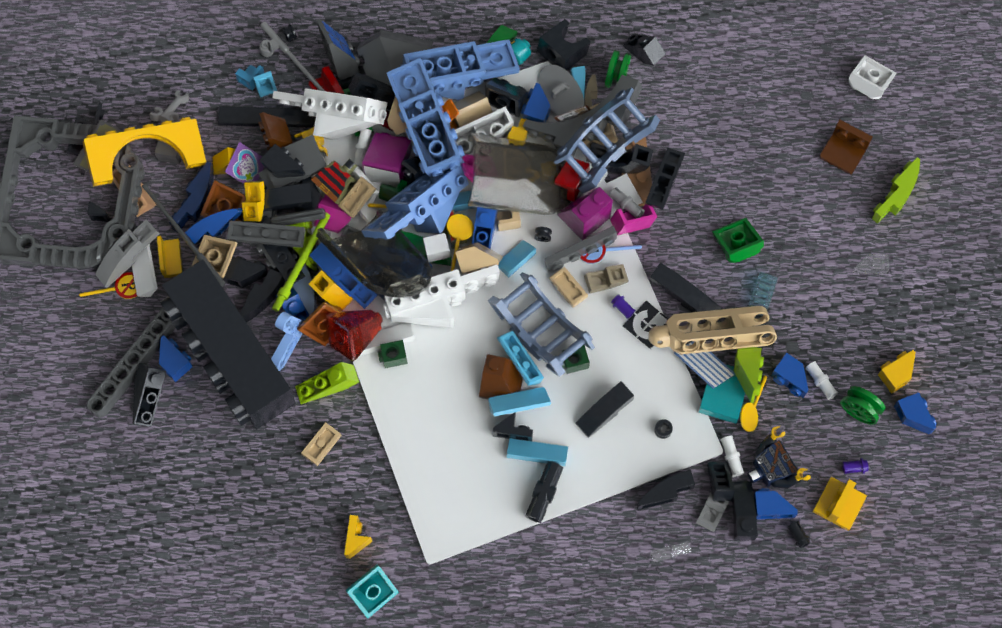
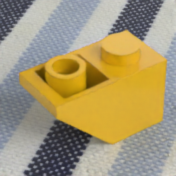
[309,270,353,310]
[878,350,915,394]

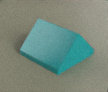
[345,564,399,619]

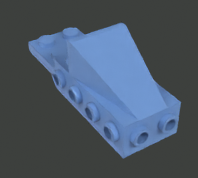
[400,39,520,100]
[387,58,465,178]
[361,166,469,240]

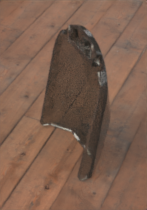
[468,133,571,215]
[316,210,432,298]

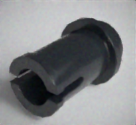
[788,521,811,548]

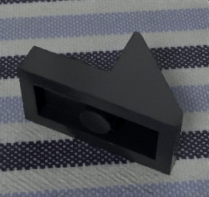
[493,412,533,441]

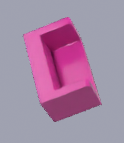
[610,204,657,236]

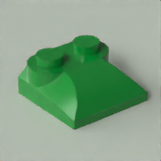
[712,218,764,263]

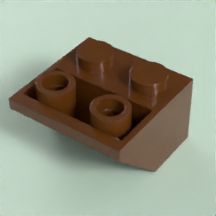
[258,112,293,151]

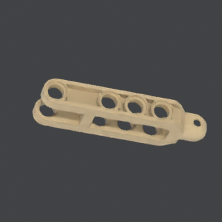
[648,306,777,355]

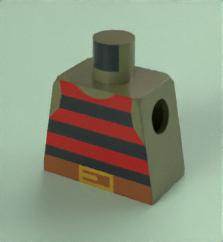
[311,159,357,205]

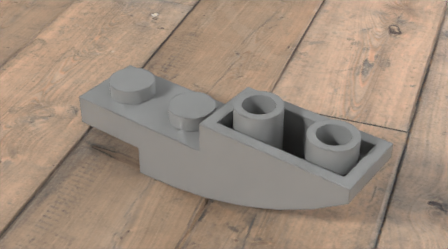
[95,219,160,288]

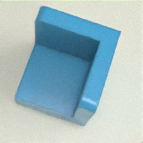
[235,65,265,90]

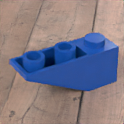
[472,205,498,249]

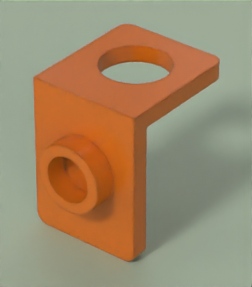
[442,99,459,129]

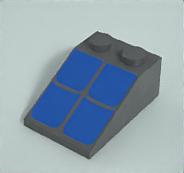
[316,18,360,81]

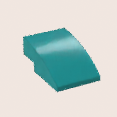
[698,364,745,424]

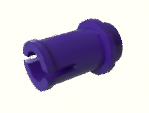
[611,295,636,319]
[842,458,869,474]

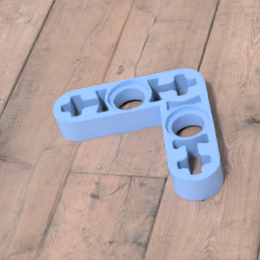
[271,312,303,371]

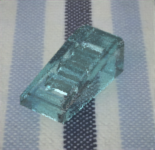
[748,272,778,316]

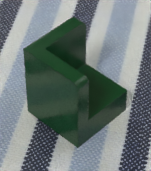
[379,180,408,202]

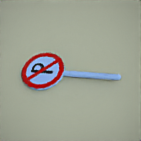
[581,238,642,264]

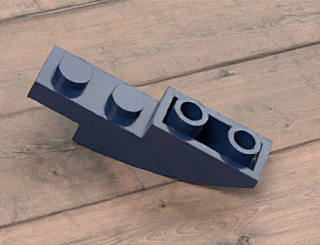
[169,161,214,233]

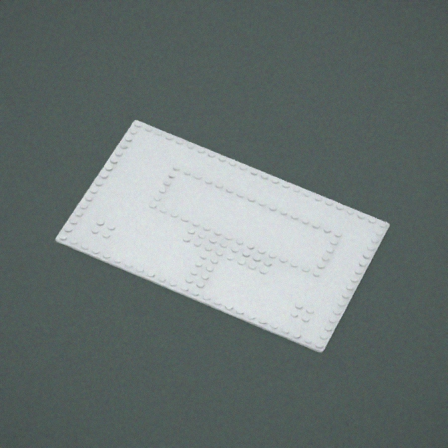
[293,61,723,564]

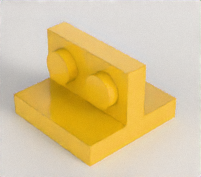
[813,477,867,531]

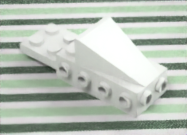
[272,88,387,140]
[383,265,500,328]

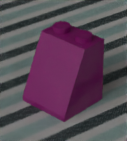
[362,132,412,181]
[557,187,613,240]

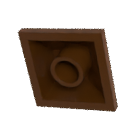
[479,354,523,399]

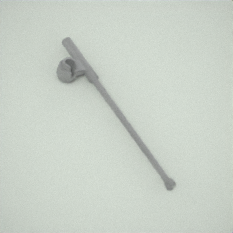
[260,22,325,91]

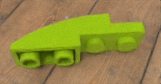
[872,157,920,224]

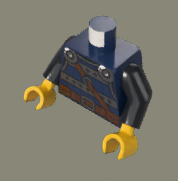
[747,426,811,489]

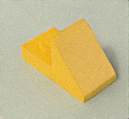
[344,515,373,559]

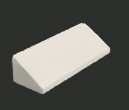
[132,244,158,297]
[354,323,415,356]

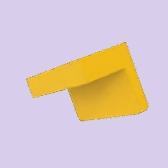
[157,236,183,278]

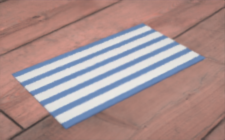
[674,341,735,389]

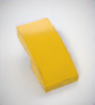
[242,181,265,221]

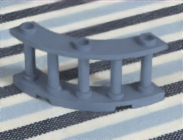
[554,87,660,194]
[487,272,595,377]

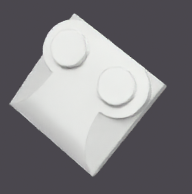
[849,55,897,99]

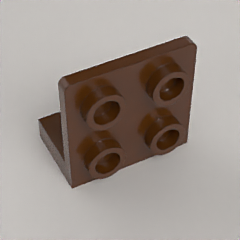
[819,120,873,175]

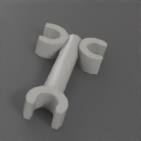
[150,90,189,123]

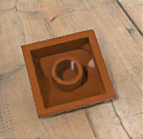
[200,180,246,228]
[297,302,351,346]

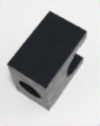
[536,19,591,70]

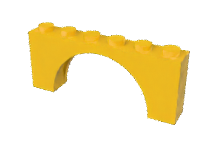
[83,117,206,187]

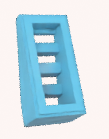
[571,66,586,99]
[253,71,277,97]

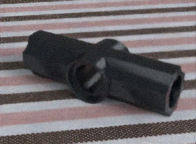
[525,461,564,523]

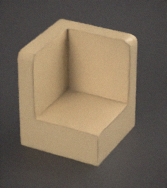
[496,203,521,232]

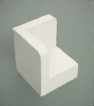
[423,233,451,263]

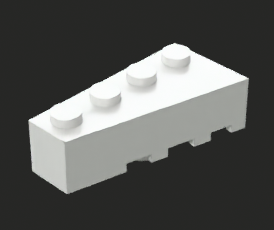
[455,106,514,156]

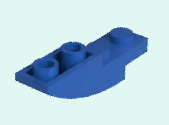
[310,241,378,309]

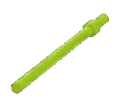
[272,212,330,312]

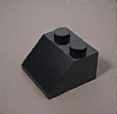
[485,77,528,118]

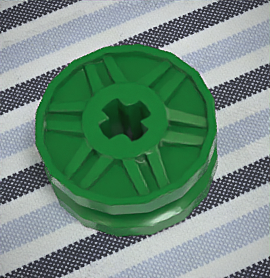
[604,50,631,88]
[840,386,886,425]

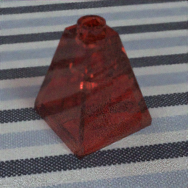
[325,310,383,362]

